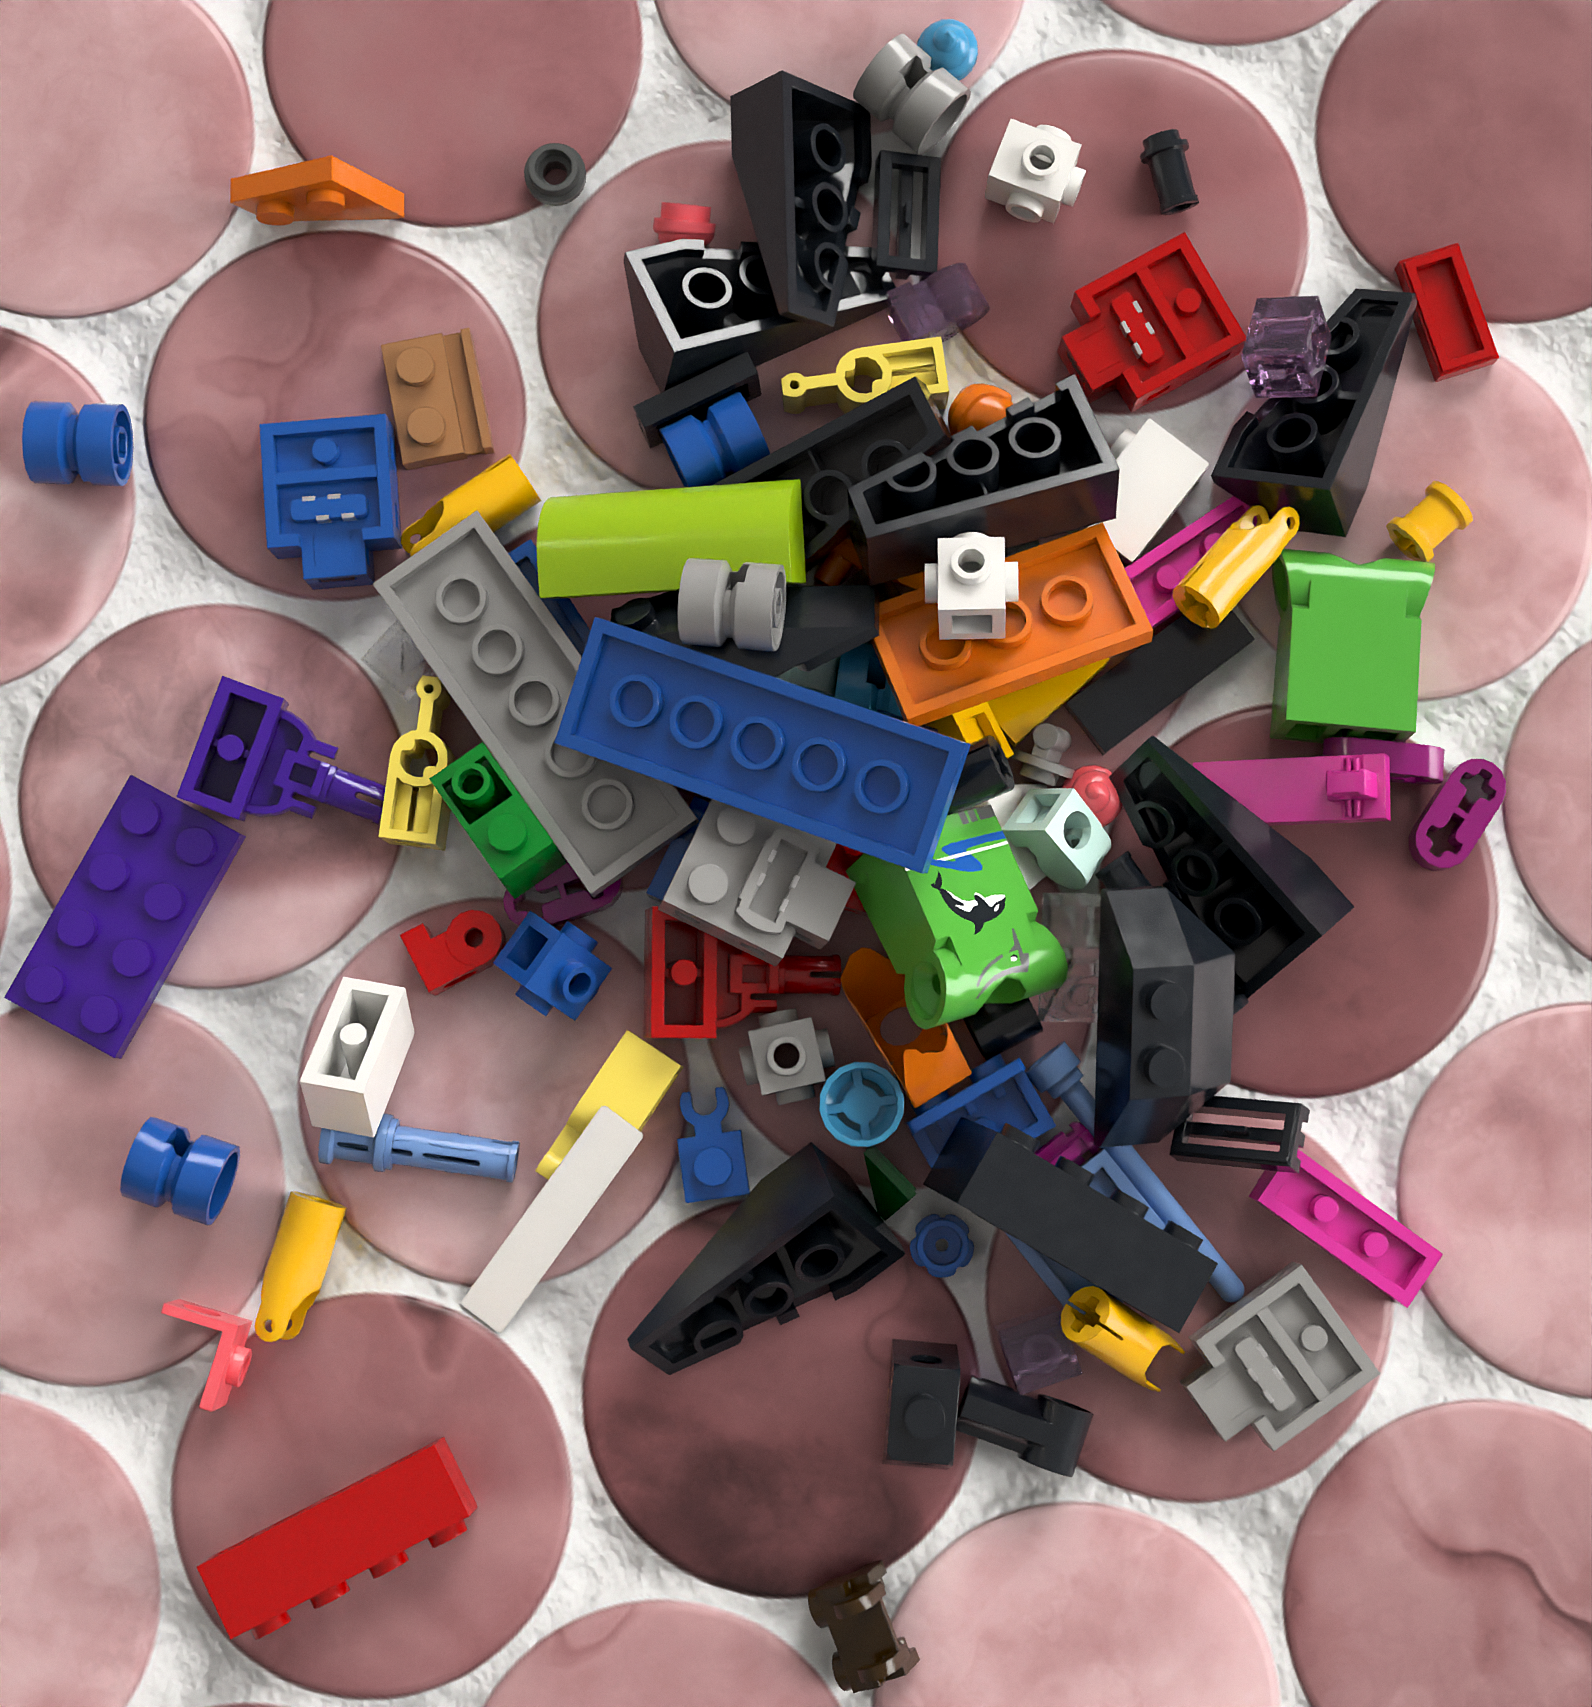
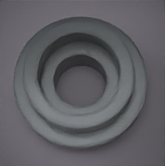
[524,143,586,206]

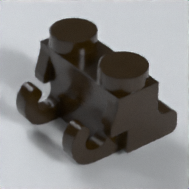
[808,1560,920,1693]

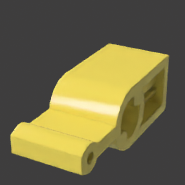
[781,336,949,414]
[378,675,456,851]
[535,1030,684,1180]

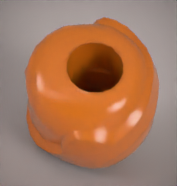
[948,383,1013,436]

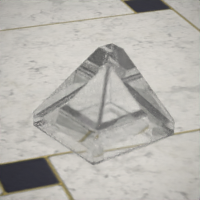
[360,620,435,702]

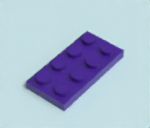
[4,775,246,1059]

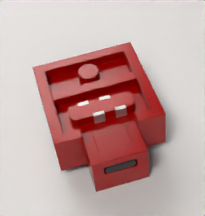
[1057,232,1247,413]

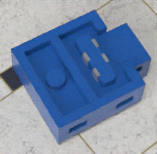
[259,414,402,590]

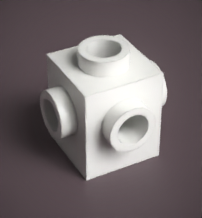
[985,119,1086,223]
[925,532,1019,640]

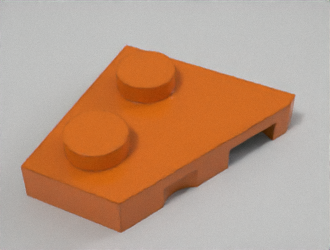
[230,155,404,225]

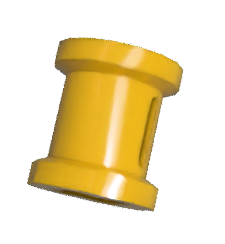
[1386,481,1473,562]

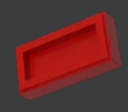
[1395,243,1499,382]

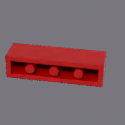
[197,1437,478,1640]

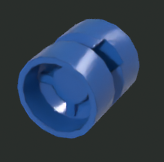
[659,391,771,487]
[22,401,134,486]
[120,1117,240,1225]

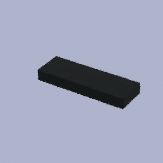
[1064,610,1255,755]

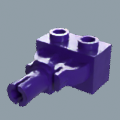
[176,676,386,825]

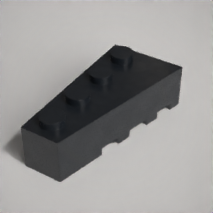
[847,374,1120,586]
[713,376,951,587]
[923,1117,1218,1333]

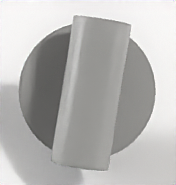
[1012,723,1075,787]

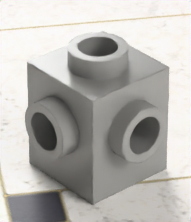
[739,1008,835,1105]

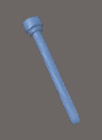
[1025,1041,1244,1303]

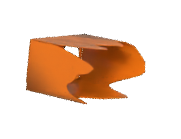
[841,947,972,1108]

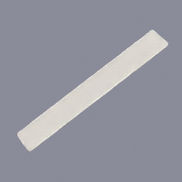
[462,1106,643,1333]

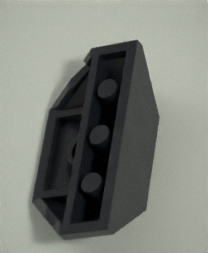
[1094,886,1235,1148]

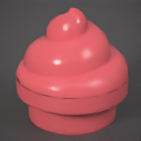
[653,202,716,246]
[1061,765,1123,827]

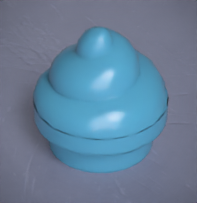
[917,19,978,80]

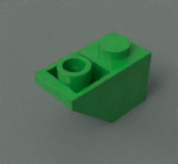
[429,742,567,899]

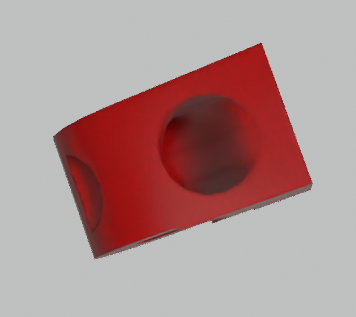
[400,910,506,996]

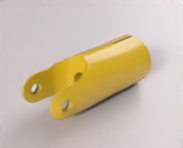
[401,454,541,557]
[1173,505,1300,629]
[255,1191,347,1342]
[1060,1286,1185,1392]

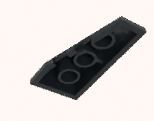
[730,70,872,330]
[623,239,901,393]
[1211,289,1417,537]
[610,585,880,677]
[1109,736,1354,999]
[627,1142,906,1375]

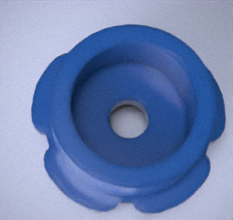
[910,1214,974,1278]

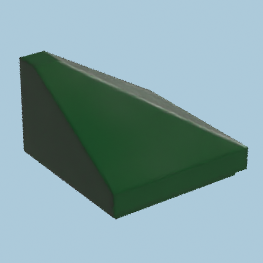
[863,1146,917,1221]

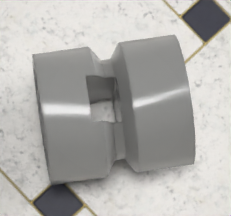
[853,34,971,155]
[678,558,786,651]

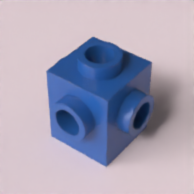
[493,910,612,1021]

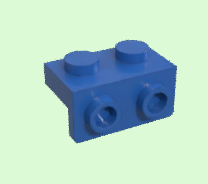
[905,1054,1056,1169]

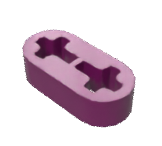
[1322,737,1445,785]
[1408,759,1506,871]
[503,859,624,927]

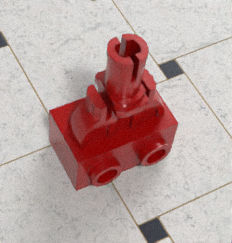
[643,906,841,1038]

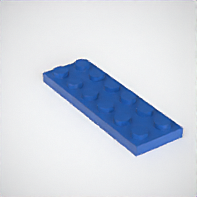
[554,617,971,874]

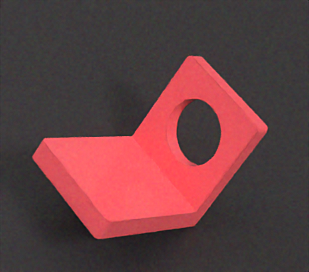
[161,1299,252,1412]

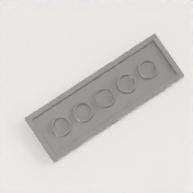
[373,510,699,897]

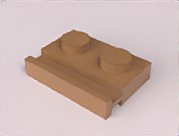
[381,328,495,470]

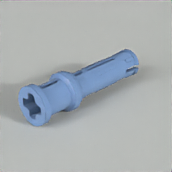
[318,1114,520,1183]

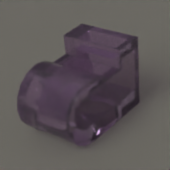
[885,262,990,343]

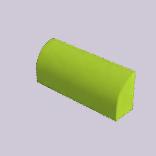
[537,479,806,599]

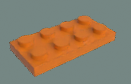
[870,522,1153,726]

